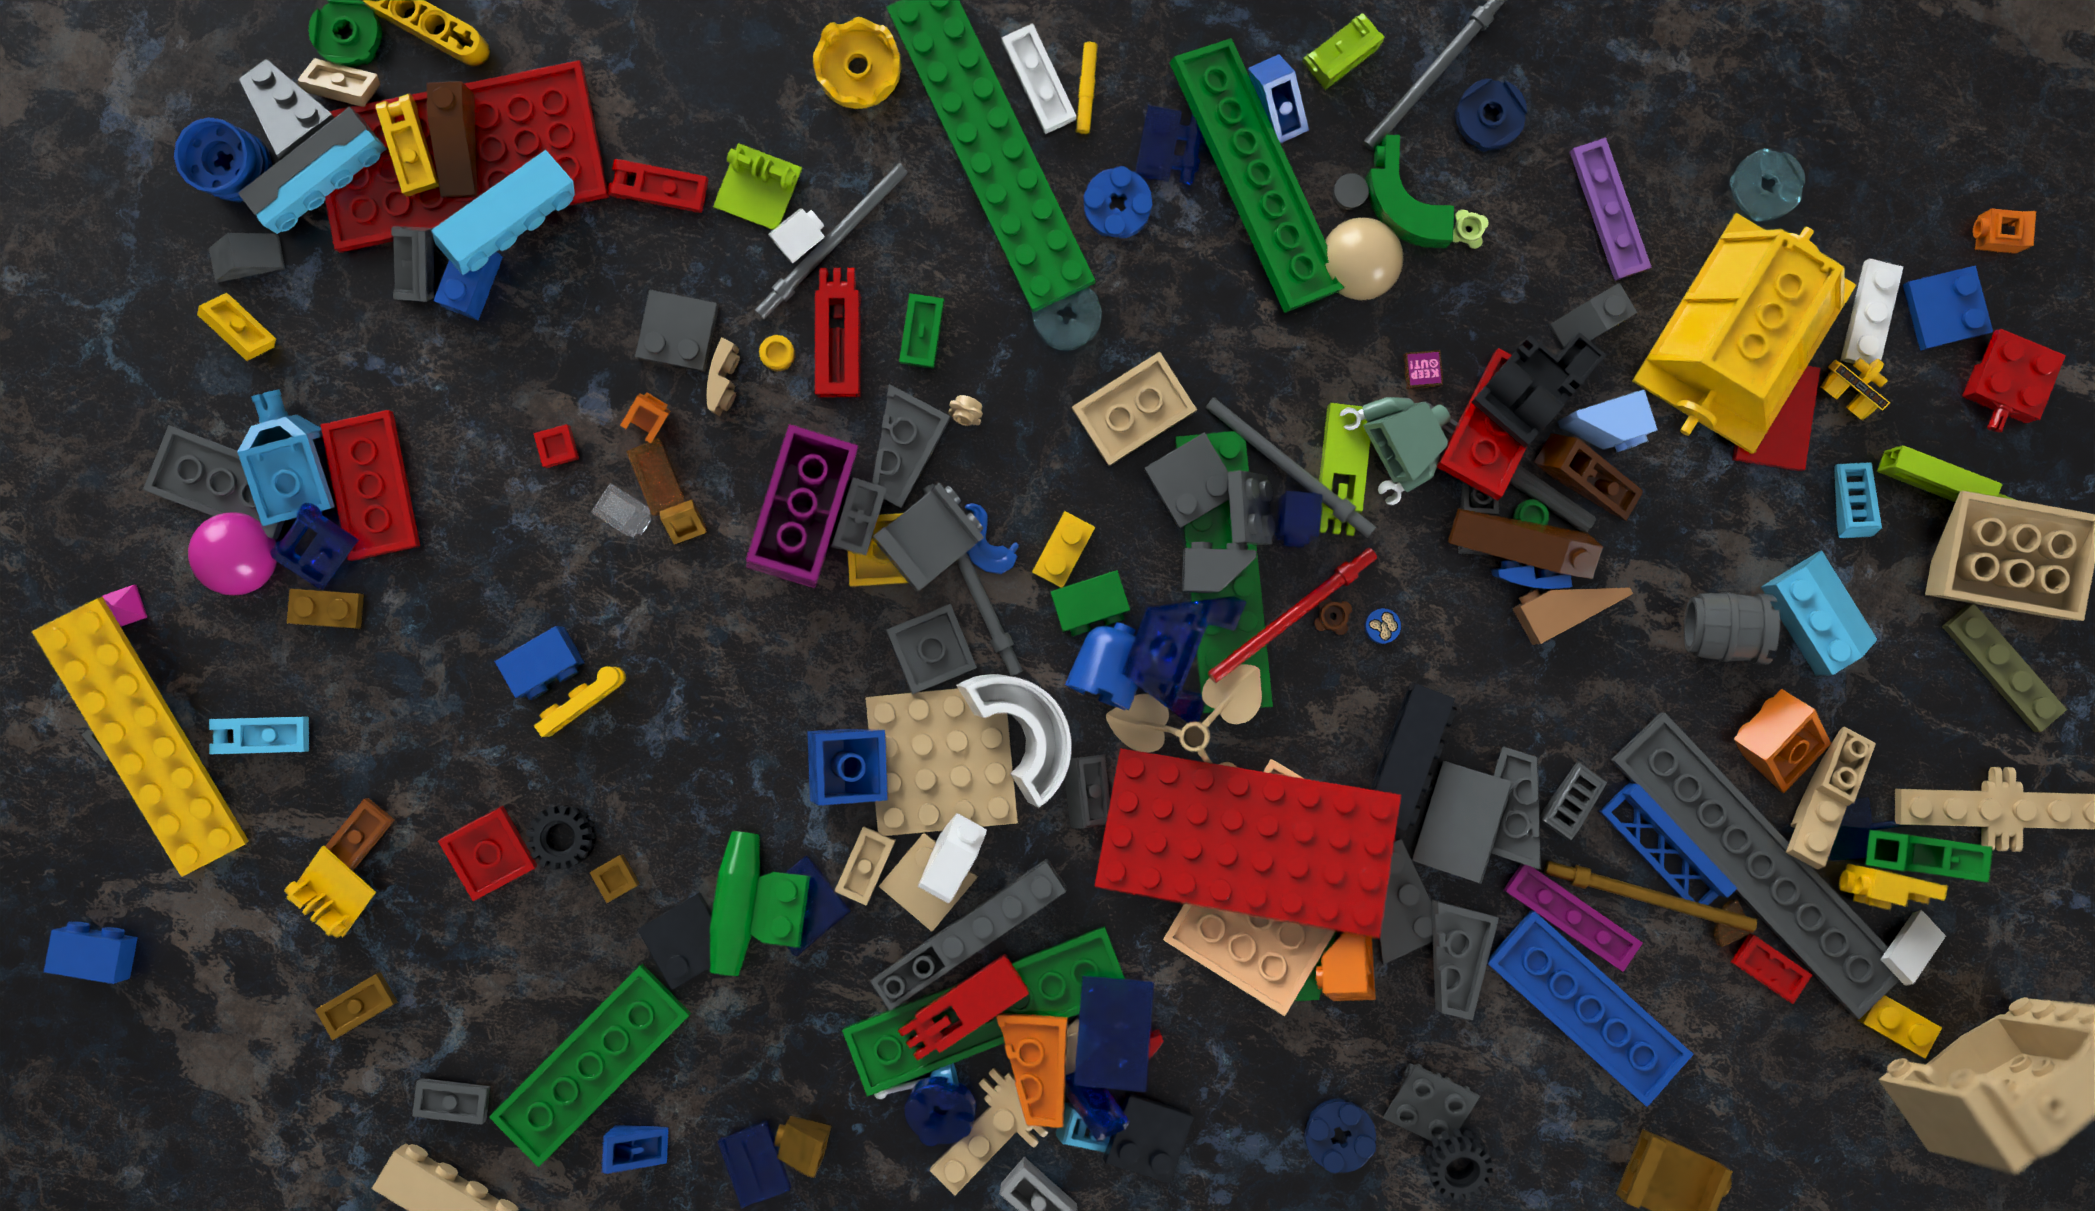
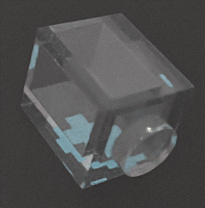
[591,483,652,538]

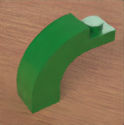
[1366,135,1454,248]
[1866,830,1993,882]

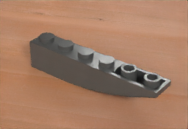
[870,858,1067,1011]

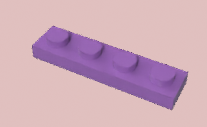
[1570,138,1652,281]

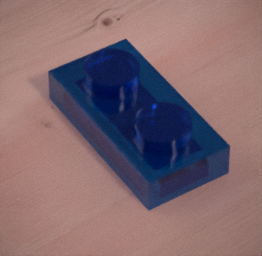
[1065,1065,1130,1142]

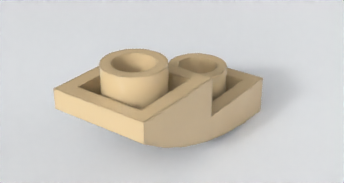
[707,337,740,417]

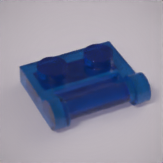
[270,503,359,591]

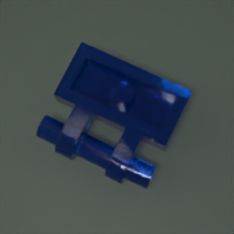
[1135,105,1205,184]

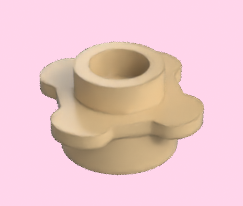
[948,395,983,426]

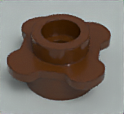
[1314,597,1352,635]

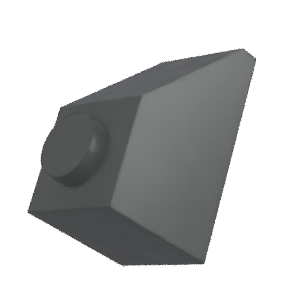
[1549,283,1637,349]

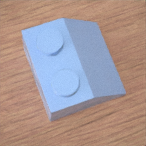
[1558,390,1657,452]

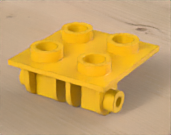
[284,845,376,938]

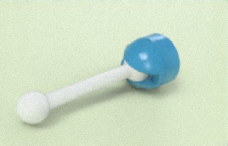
[874,1063,958,1099]

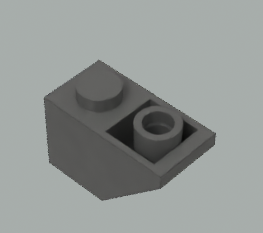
[1182,542,1256,593]

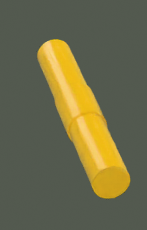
[1076,42,1098,134]

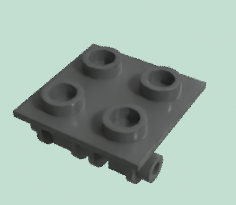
[1383,1063,1480,1141]

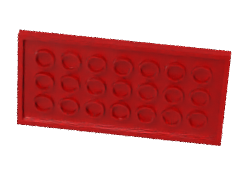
[325,60,609,252]
[1095,748,1401,938]

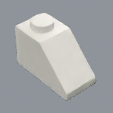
[918,813,987,903]

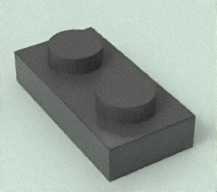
[412,1078,491,1125]

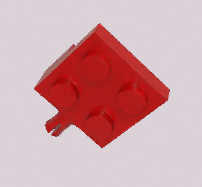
[1962,329,2066,433]

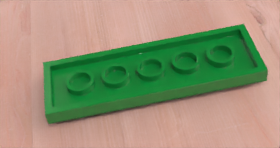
[489,964,692,1167]

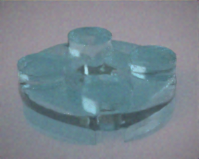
[1730,149,1805,221]
[1033,287,1102,350]

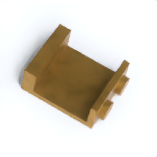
[1616,1129,1732,1211]

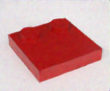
[438,805,537,901]

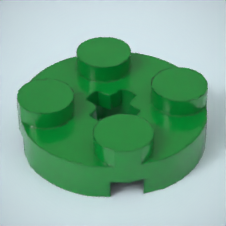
[309,0,382,67]

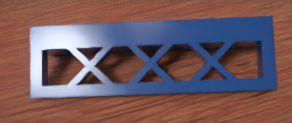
[1599,783,1737,905]

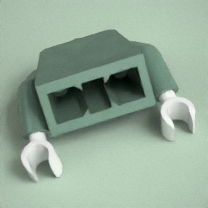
[1339,397,1451,505]

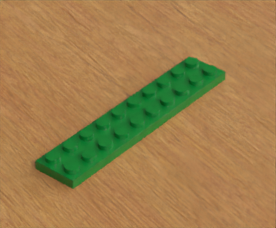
[886,0,1095,313]

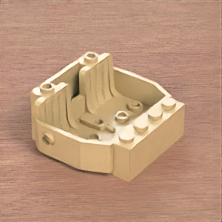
[1878,998,2095,1174]

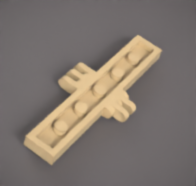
[1895,767,2095,852]
[930,1016,1102,1195]

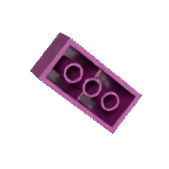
[746,424,858,588]

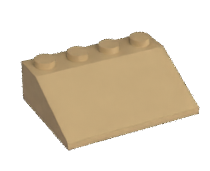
[1925,491,2095,621]

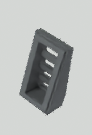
[1540,762,1607,841]

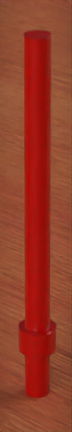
[1207,548,1377,683]

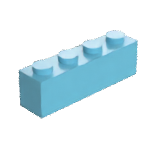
[431,150,575,275]

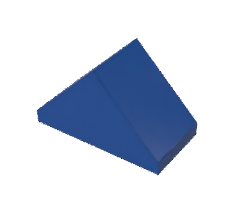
[602,1125,668,1174]

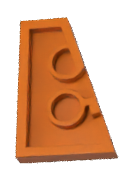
[996,1013,1068,1128]

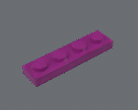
[1503,863,1643,972]

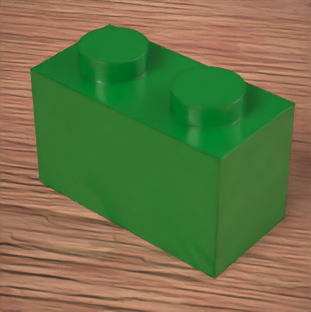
[1050,570,1130,637]

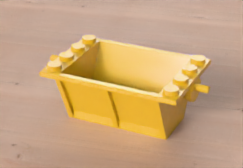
[1632,213,1856,454]

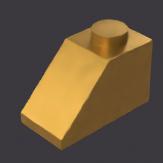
[774,1116,831,1178]

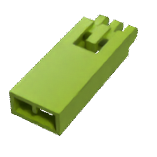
[1316,403,1370,536]
[1877,445,2015,502]

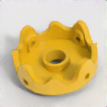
[813,17,901,109]

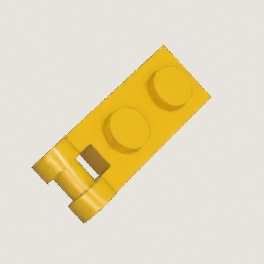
[376,94,439,197]
[534,666,626,737]

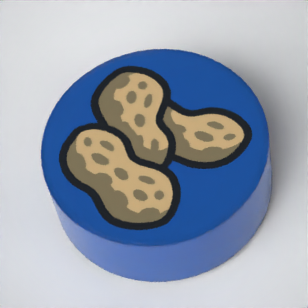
[1364,609,1401,644]

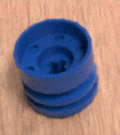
[174,117,272,202]

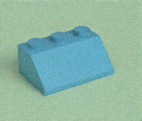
[1761,551,1877,676]

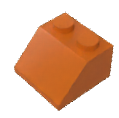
[1734,689,1831,793]
[1316,932,1376,1001]

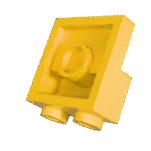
[1839,863,1947,910]

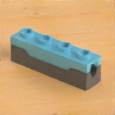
[238,107,387,234]

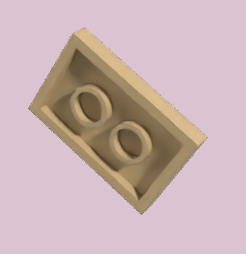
[1072,352,1197,467]

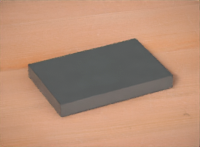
[1412,761,1513,884]

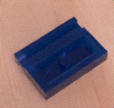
[717,1120,791,1209]

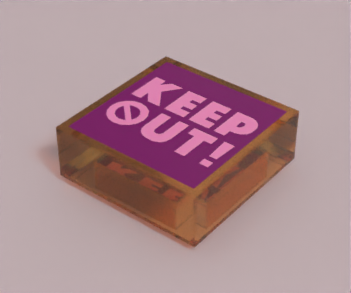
[1404,350,1443,389]

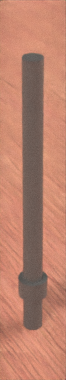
[1363,0,1506,151]
[755,163,908,320]
[1206,397,1376,538]
[922,484,1023,677]

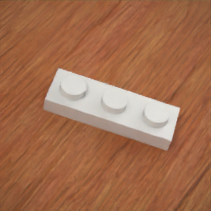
[1002,23,1076,134]
[1840,259,1903,364]

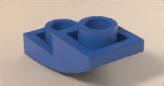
[1491,560,1572,589]

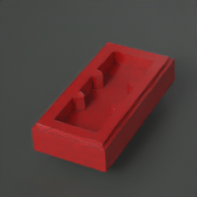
[1731,933,1813,1004]

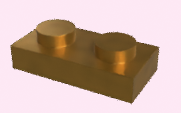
[287,589,364,629]
[315,972,398,1040]

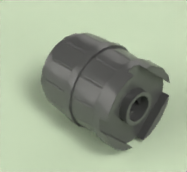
[1684,592,1780,665]

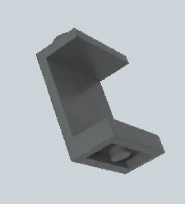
[872,483,984,593]

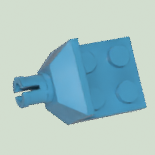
[237,389,335,526]

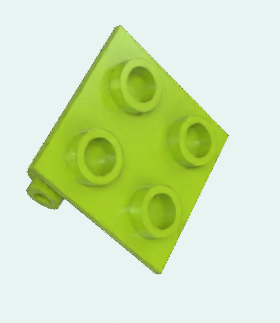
[713,143,802,230]

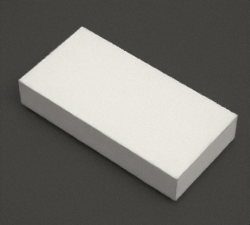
[1880,910,1946,986]

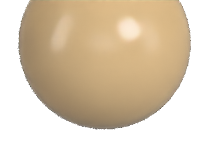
[1325,217,1403,300]

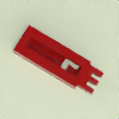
[815,268,861,397]
[898,954,1029,1060]

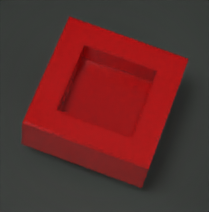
[533,424,579,468]

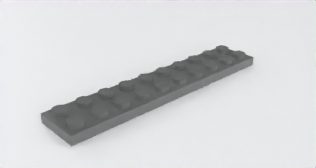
[1611,712,1900,1019]

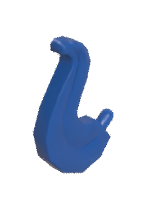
[965,503,1019,574]

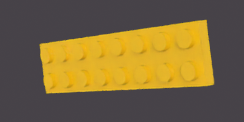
[32,597,249,877]

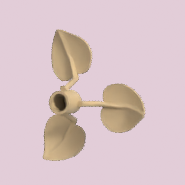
[1106,664,1262,768]

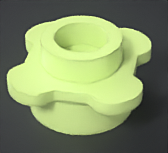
[1452,209,1489,249]

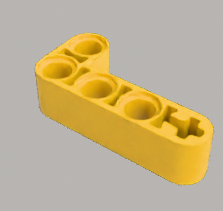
[362,0,489,66]

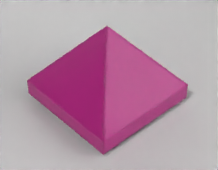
[101,585,147,627]

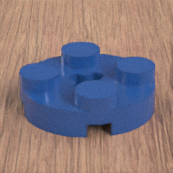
[1084,166,1152,239]

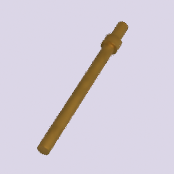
[1544,861,1757,933]

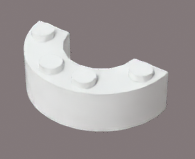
[956,674,1071,807]

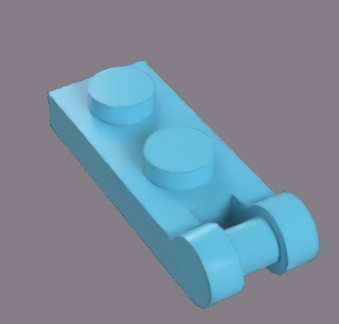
[209,717,309,754]

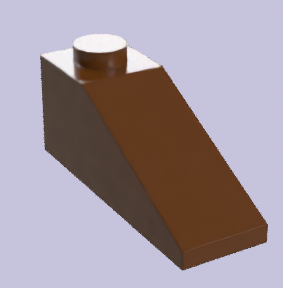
[427,81,477,198]
[1534,433,1644,521]

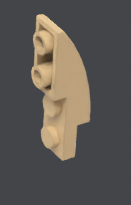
[1786,727,1876,870]

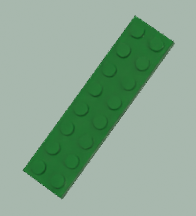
[1169,38,1345,313]
[1175,431,1273,713]
[842,926,1130,1097]

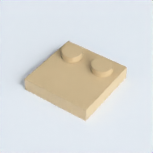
[879,832,978,931]

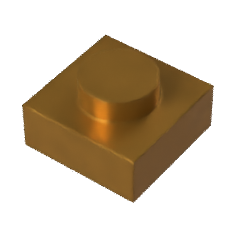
[659,500,707,545]
[589,854,640,903]

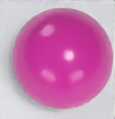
[188,512,278,595]

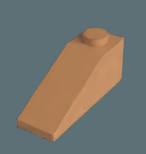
[1512,588,1633,645]

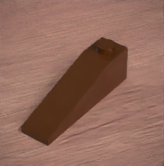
[1448,509,1603,579]

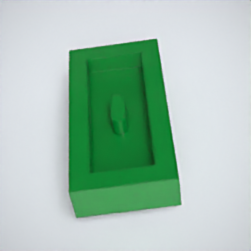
[899,293,944,369]

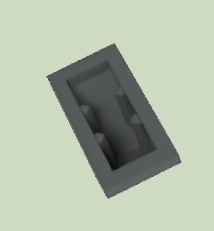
[209,233,285,283]

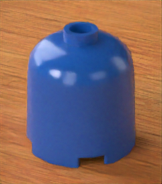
[1065,622,1148,710]

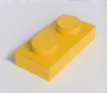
[197,293,276,361]
[1032,511,1095,588]
[1858,995,1942,1059]

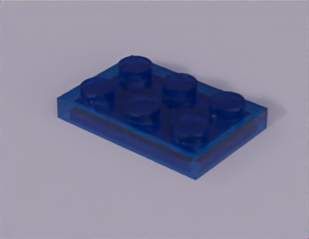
[1074,976,1155,1092]

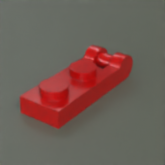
[607,159,709,213]

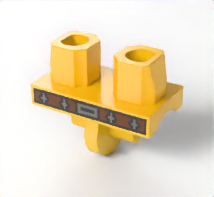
[1821,358,1890,420]

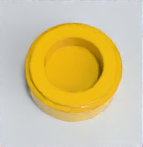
[759,335,795,371]

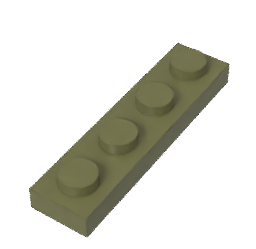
[1942,603,2067,732]

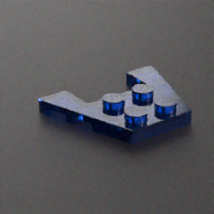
[1121,596,1246,724]

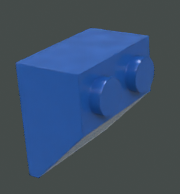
[807,729,888,806]

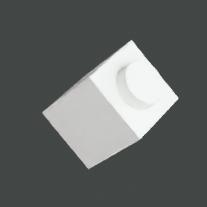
[768,208,825,263]

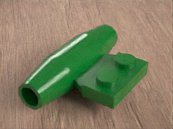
[710,831,810,976]

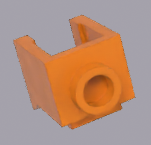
[1973,209,2036,253]
[620,392,670,443]

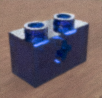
[1275,491,1322,548]

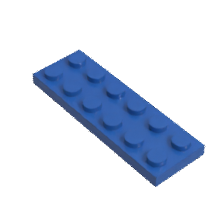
[1487,910,1694,1107]

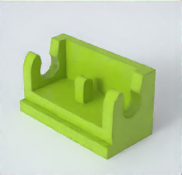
[1302,13,1385,90]

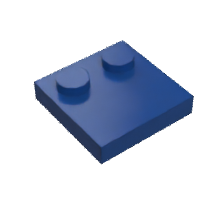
[1903,265,1993,351]

